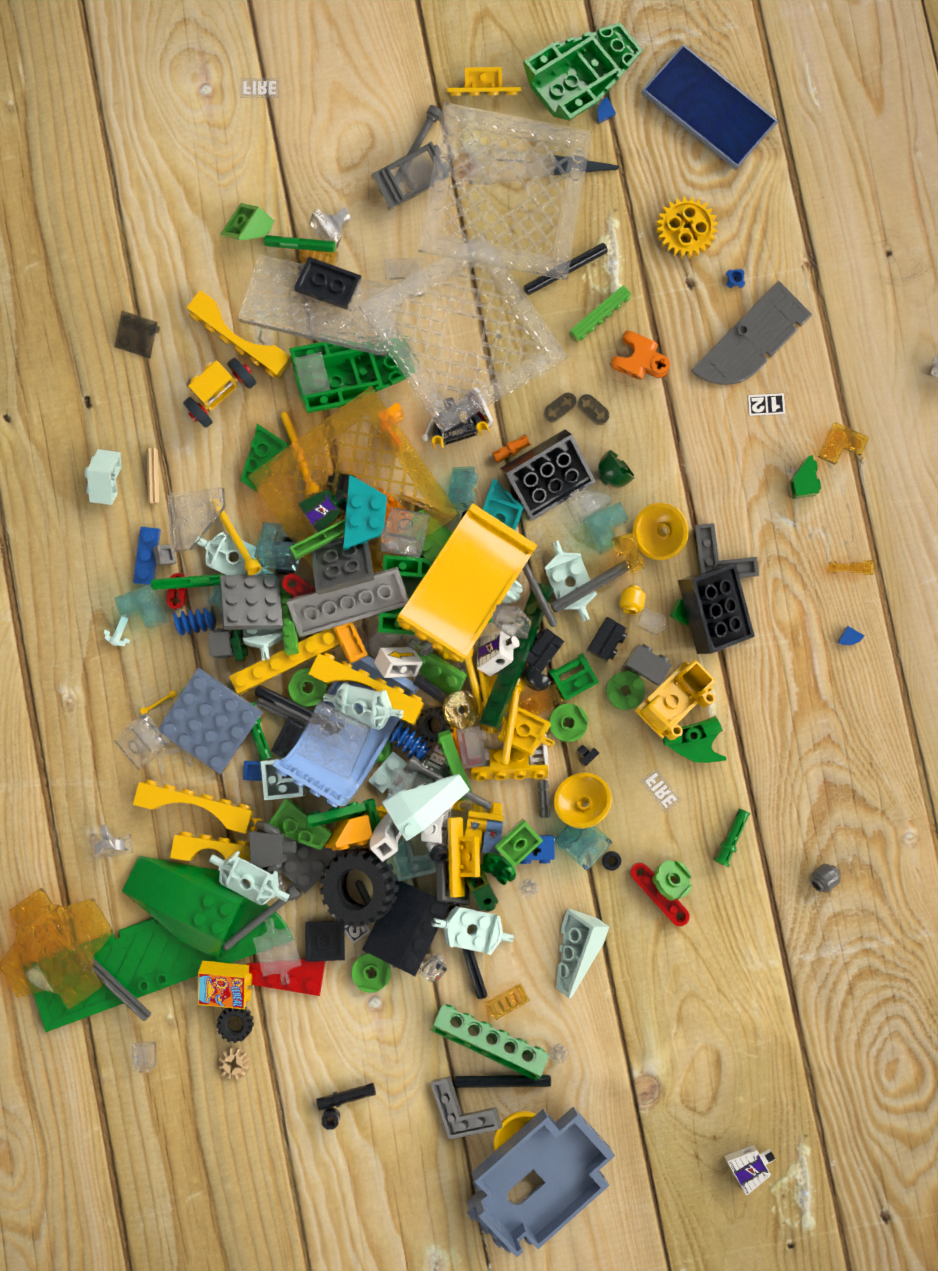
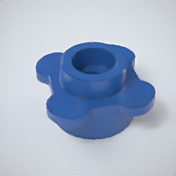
[726,269,745,288]

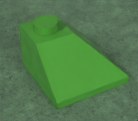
[221,203,274,241]

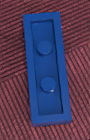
[133,527,161,585]

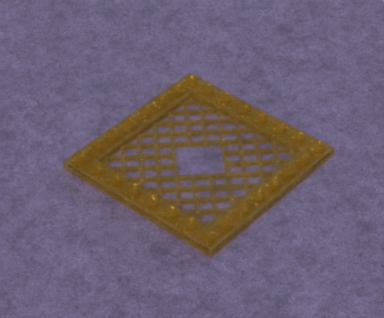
[249,386,460,574]

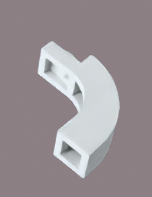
[370,813,402,862]

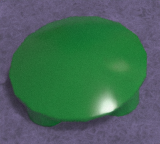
[481,852,516,885]

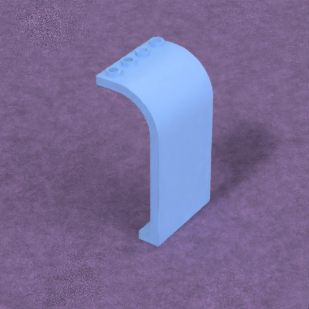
[272,656,419,808]

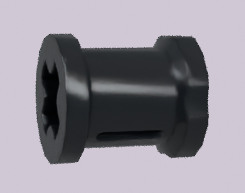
[322,1107,341,1130]

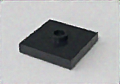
[305,920,345,962]

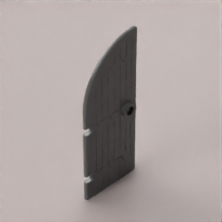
[691,280,812,385]

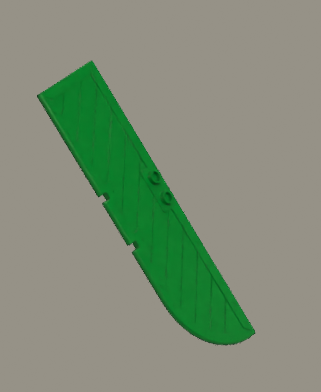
[25,898,294,1032]

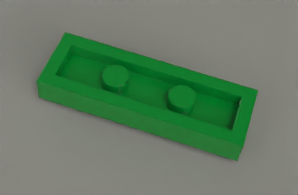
[305,802,366,829]

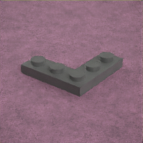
[694,523,759,578]
[430,1076,502,1139]

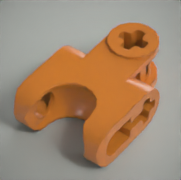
[610,330,670,380]

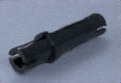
[316,1083,376,1111]

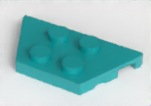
[343,475,387,550]
[483,478,524,531]

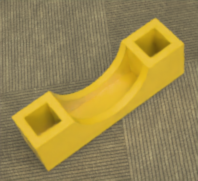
[170,831,251,863]

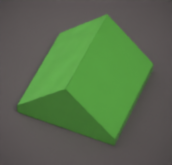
[494,818,543,867]

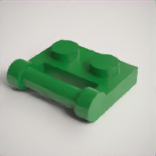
[549,653,599,701]

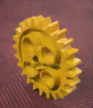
[656,196,718,259]

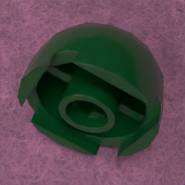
[598,449,635,488]

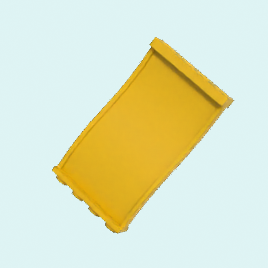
[396,503,537,663]

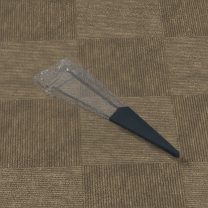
[469,144,620,185]

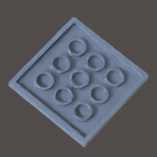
[157,668,263,774]

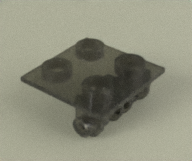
[115,311,160,358]

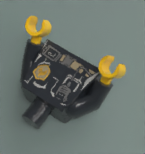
[431,397,490,449]

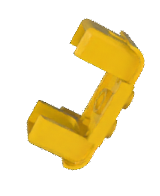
[635,660,715,740]

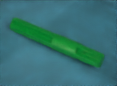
[264,235,336,253]
[151,574,225,590]

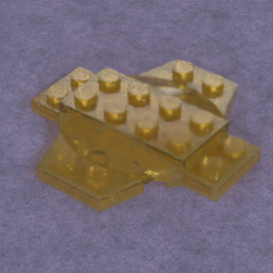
[0,888,113,1010]

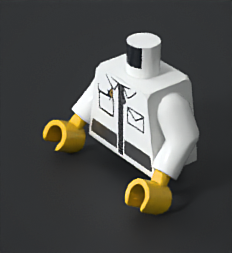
[421,799,465,858]

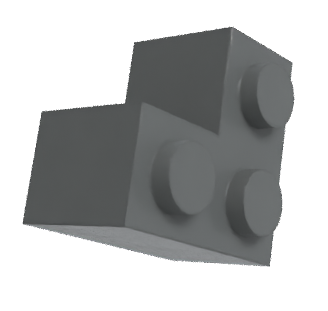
[623,644,672,686]

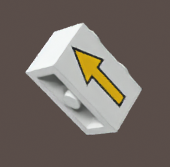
[374,647,423,678]

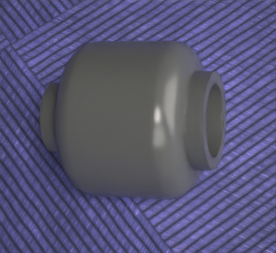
[810,864,840,893]

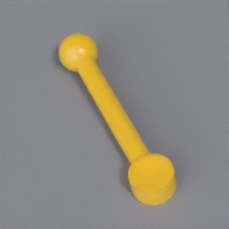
[140,691,176,715]

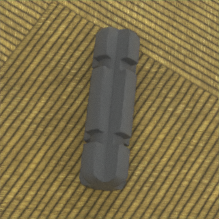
[538,780,550,818]

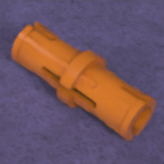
[492,434,531,463]

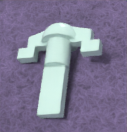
[103,616,130,646]

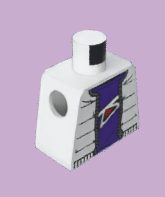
[477,631,519,677]
[724,1145,776,1195]

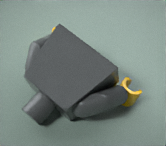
[249,818,297,874]

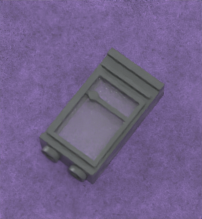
[371,141,450,211]

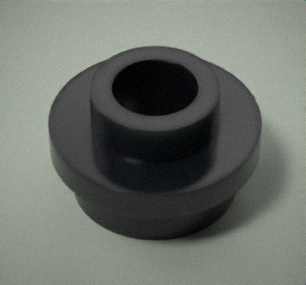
[429,845,449,863]
[602,851,621,871]

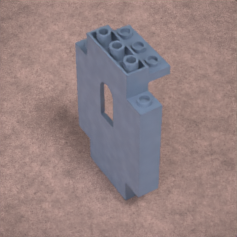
[466,1106,615,1257]

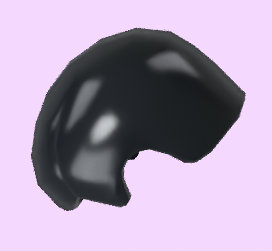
[523,664,551,691]

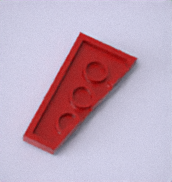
[246,958,326,996]

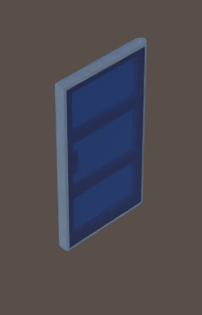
[641,44,779,170]

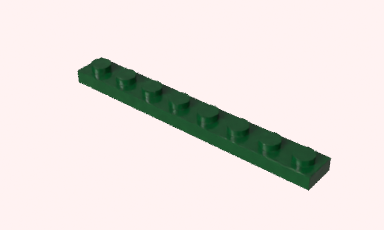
[479,583,554,730]

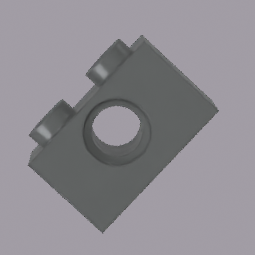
[208,628,235,659]

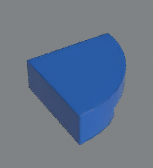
[597,97,616,124]
[837,626,865,645]

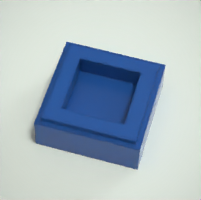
[243,761,262,781]

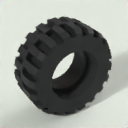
[320,848,399,927]

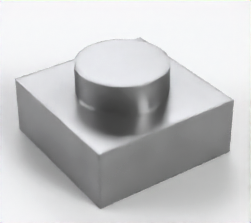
[153,545,177,566]

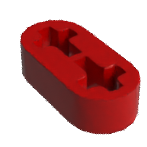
[166,573,187,610]

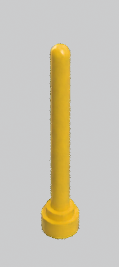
[281,412,321,498]
[211,498,262,576]
[464,647,489,733]
[501,679,525,765]

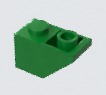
[790,455,821,499]

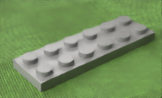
[287,567,409,637]

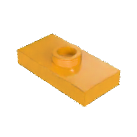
[333,622,368,664]

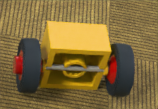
[183,357,257,428]

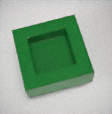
[669,599,689,625]

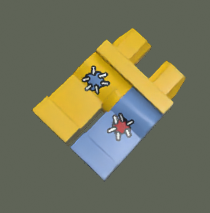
[464,802,504,855]

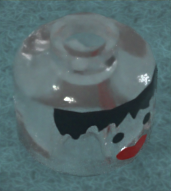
[419,953,448,983]

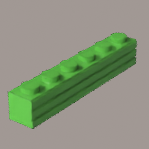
[570,285,631,342]
[290,519,346,560]
[280,585,299,656]
[437,730,472,801]

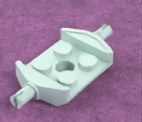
[195,531,275,575]
[544,540,597,622]
[243,629,283,660]
[323,682,404,730]
[209,851,290,905]
[432,906,514,955]

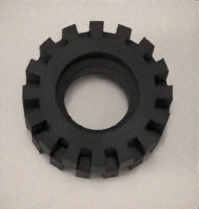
[417,707,454,742]
[216,1007,254,1043]

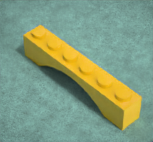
[186,290,292,379]
[229,627,341,695]
[308,652,424,725]
[133,779,254,834]

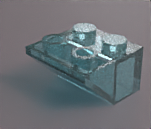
[447,466,478,510]
[554,825,613,871]

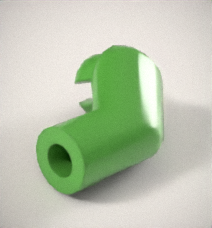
[376,737,392,763]

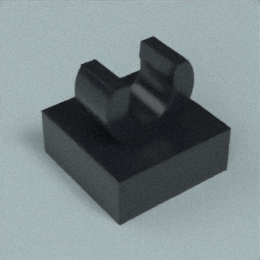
[577,745,599,767]

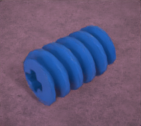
[173,606,216,636]
[390,722,432,761]

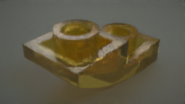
[520,684,564,716]

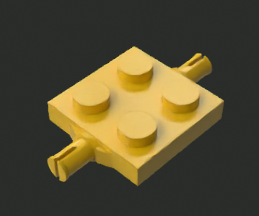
[497,707,555,757]

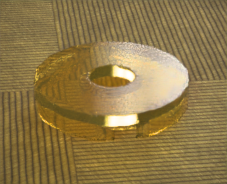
[443,691,479,730]

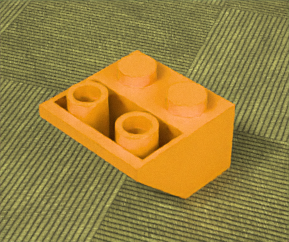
[325,815,372,851]

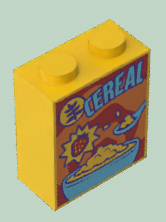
[198,961,252,1009]

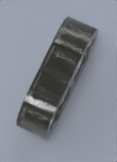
[544,392,576,423]
[578,394,609,425]

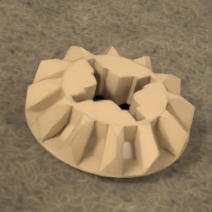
[218,1047,250,1080]

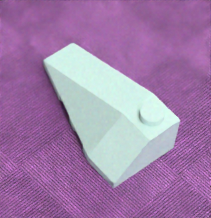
[382,774,469,841]
[556,909,609,998]

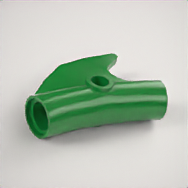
[663,716,727,763]

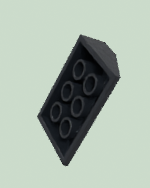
[500,429,596,521]
[678,563,755,654]
[362,879,450,976]

